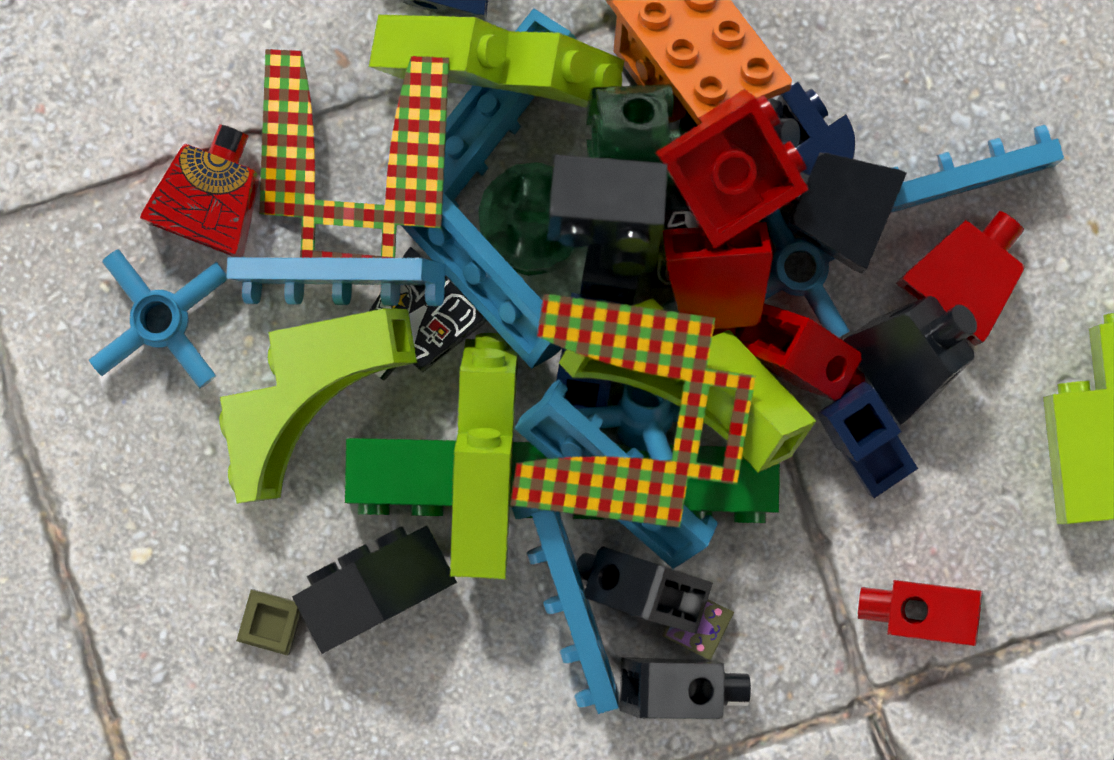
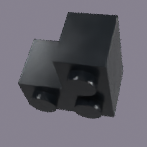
[547,154,667,276]
[292,525,457,654]

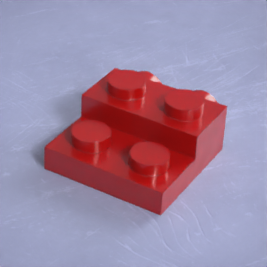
[655,89,809,249]

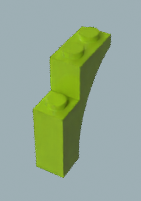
[368,14,625,112]
[559,298,816,472]
[219,308,417,504]
[1043,313,1114,524]
[450,333,519,579]

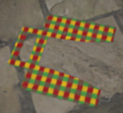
[259,49,449,258]
[510,294,756,528]

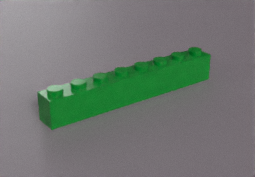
[345,438,780,523]

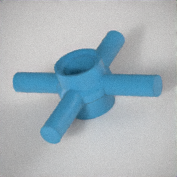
[760,209,850,338]
[89,249,228,389]
[577,383,680,461]

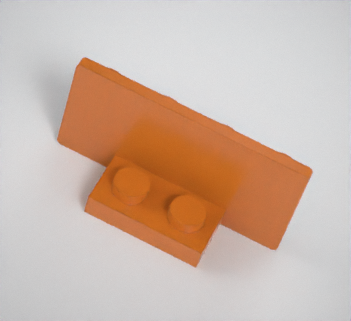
[605,0,792,125]

